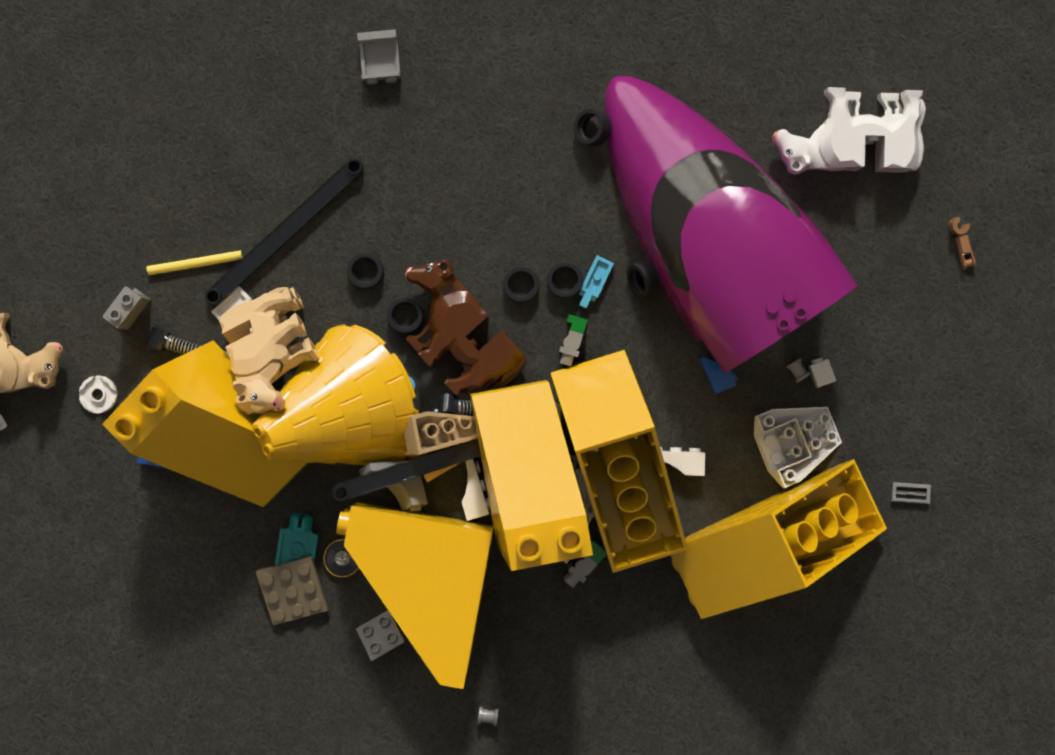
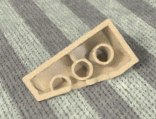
[404,412,478,455]

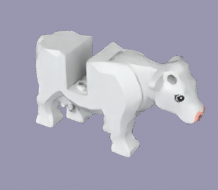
[773,87,926,175]

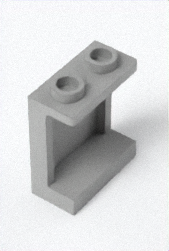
[357,29,401,85]
[103,286,151,330]

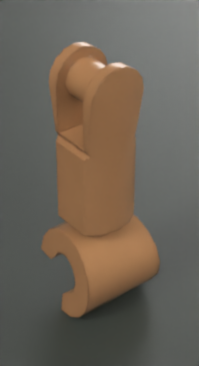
[948,217,976,270]

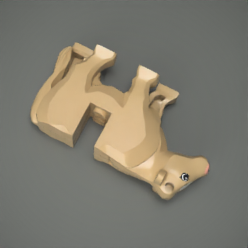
[219,287,320,415]
[0,313,64,394]

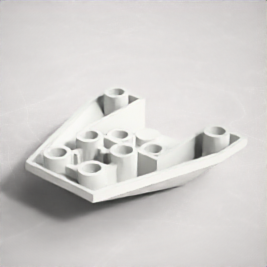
[754,407,842,488]

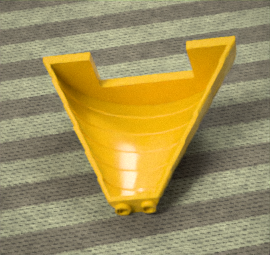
[252,324,419,465]

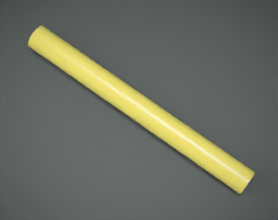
[147,250,243,275]

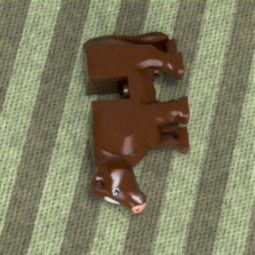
[405,259,527,402]

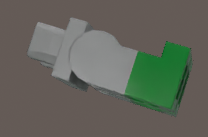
[559,314,587,366]
[564,537,607,588]

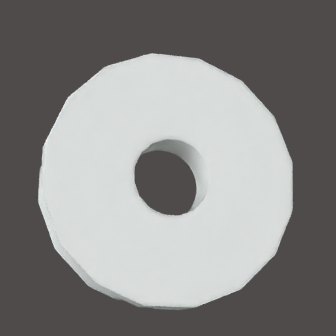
[79,375,118,414]

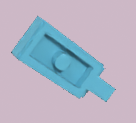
[579,255,614,309]

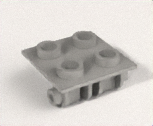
[356,610,405,661]

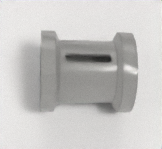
[786,358,811,383]
[478,707,499,726]

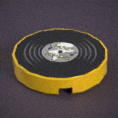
[323,539,359,577]

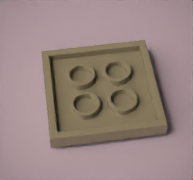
[256,555,329,625]

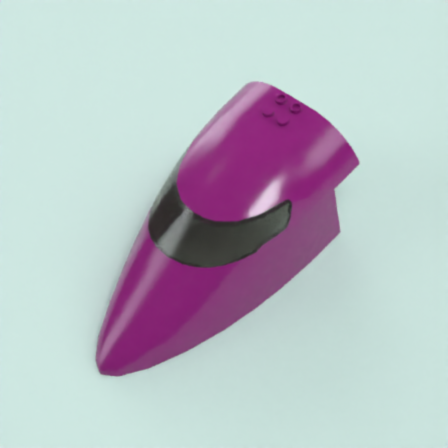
[605,76,858,373]

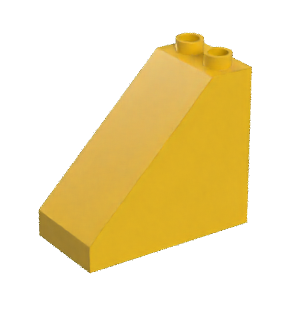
[102,340,308,507]
[551,350,688,573]
[470,380,593,571]
[671,459,887,619]
[336,501,494,689]

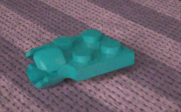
[275,513,319,565]

